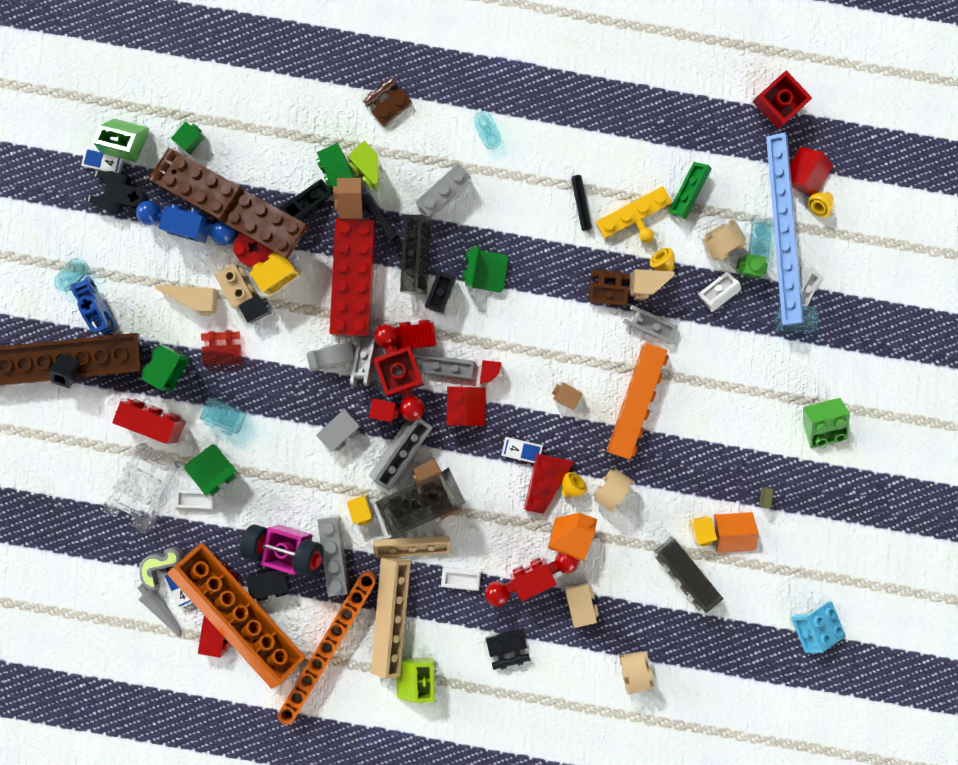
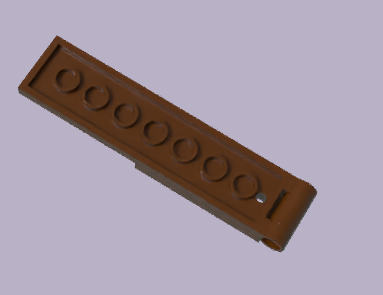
[147,148,308,260]
[0,333,143,386]

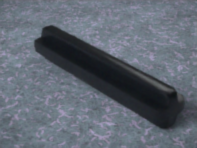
[571,175,592,231]

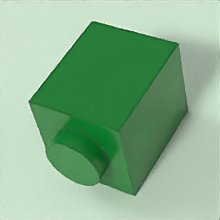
[170,121,205,155]

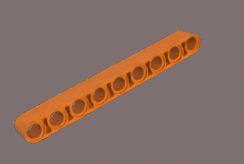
[278,570,377,725]

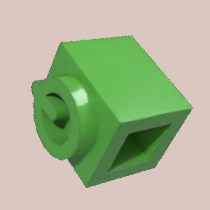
[736,254,768,279]

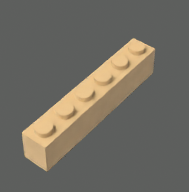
[371,557,411,679]

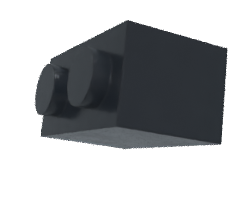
[424,271,457,315]
[245,569,291,602]

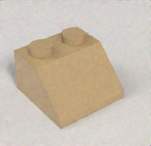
[629,269,674,301]

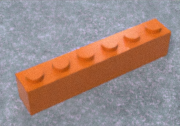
[606,343,669,460]

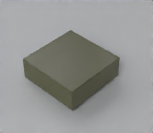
[759,487,774,508]

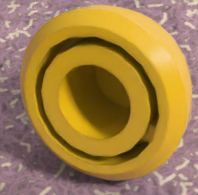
[807,192,834,218]
[649,248,675,271]
[561,472,587,498]

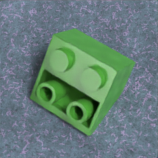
[93,118,150,162]
[803,398,850,448]

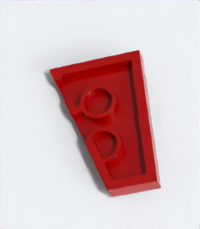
[524,453,574,514]

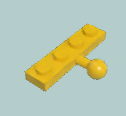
[595,186,672,243]

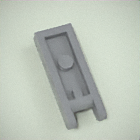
[623,305,678,344]
[350,336,378,387]

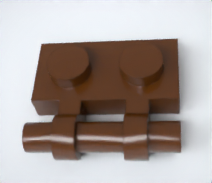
[363,77,413,127]
[588,269,630,306]

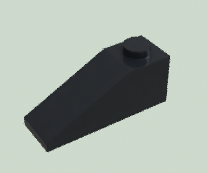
[279,179,333,222]

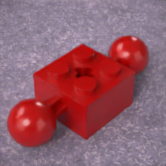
[373,324,425,421]
[485,552,580,607]

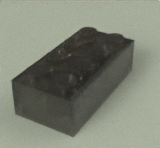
[375,467,466,537]

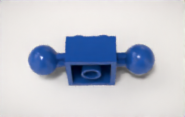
[136,201,236,246]

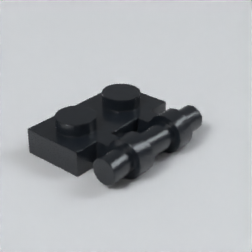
[485,628,530,670]

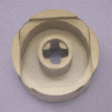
[701,219,747,260]
[593,469,635,513]
[619,651,654,695]

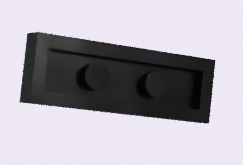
[362,188,399,241]

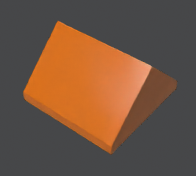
[714,512,759,553]

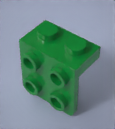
[462,246,508,293]
[184,444,238,497]

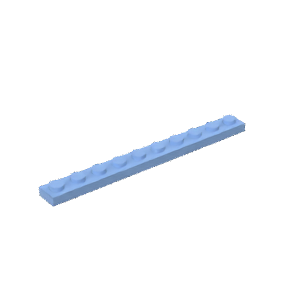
[766,133,804,325]

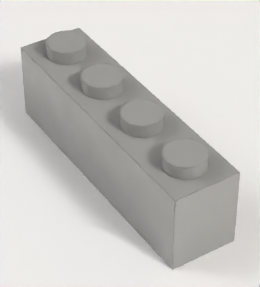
[368,418,433,491]
[317,515,350,597]

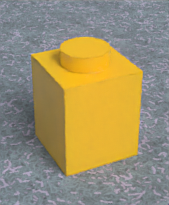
[347,495,374,526]
[689,515,717,546]

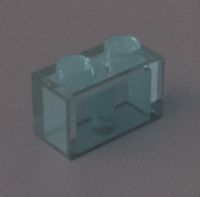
[199,397,248,436]

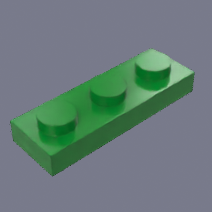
[668,162,712,219]

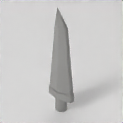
[137,584,181,638]

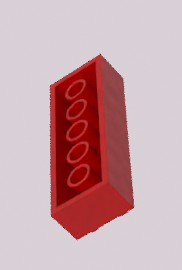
[329,218,376,337]

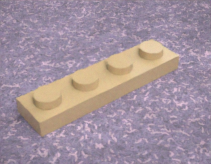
[373,535,451,558]

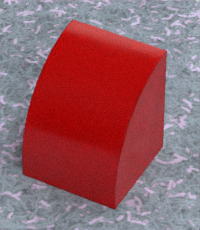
[480,360,502,383]

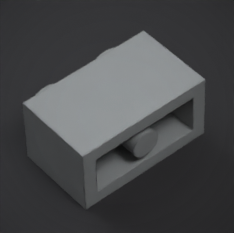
[316,409,362,452]

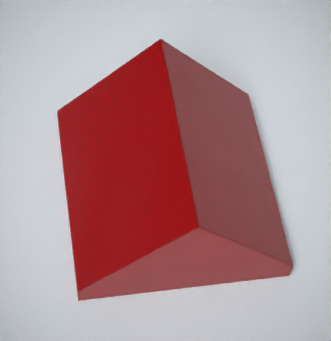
[790,147,833,197]

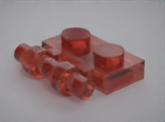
[201,330,243,366]

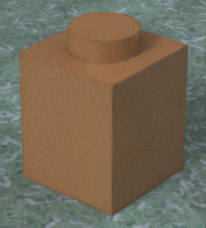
[551,382,583,410]

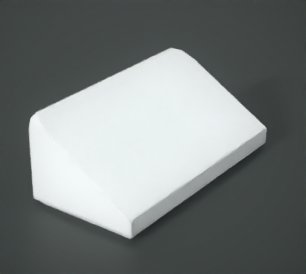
[799,266,822,310]
[698,271,741,312]

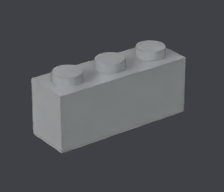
[416,163,472,220]

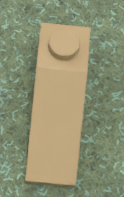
[155,285,218,316]

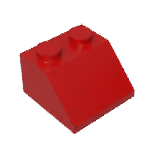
[446,387,486,426]

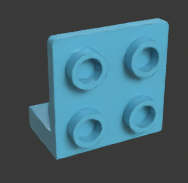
[791,601,846,653]

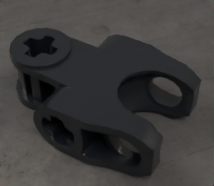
[85,170,149,215]

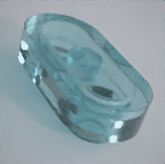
[474,111,501,149]
[54,258,88,292]

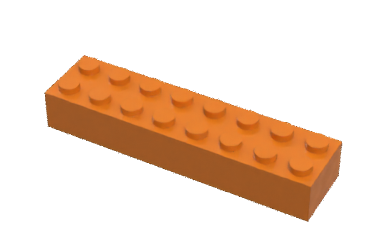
[166,542,306,689]

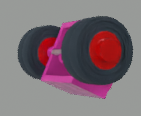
[240,524,324,578]

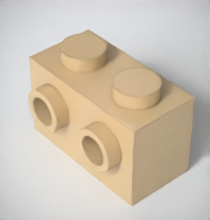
[214,263,256,310]

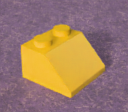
[249,252,301,295]

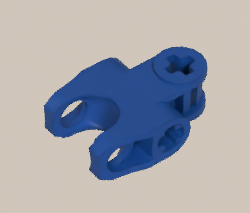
[70,276,116,334]

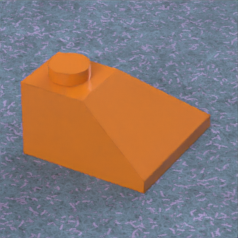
[547,513,598,562]

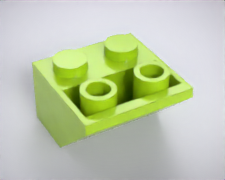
[347,140,380,192]
[396,657,436,703]

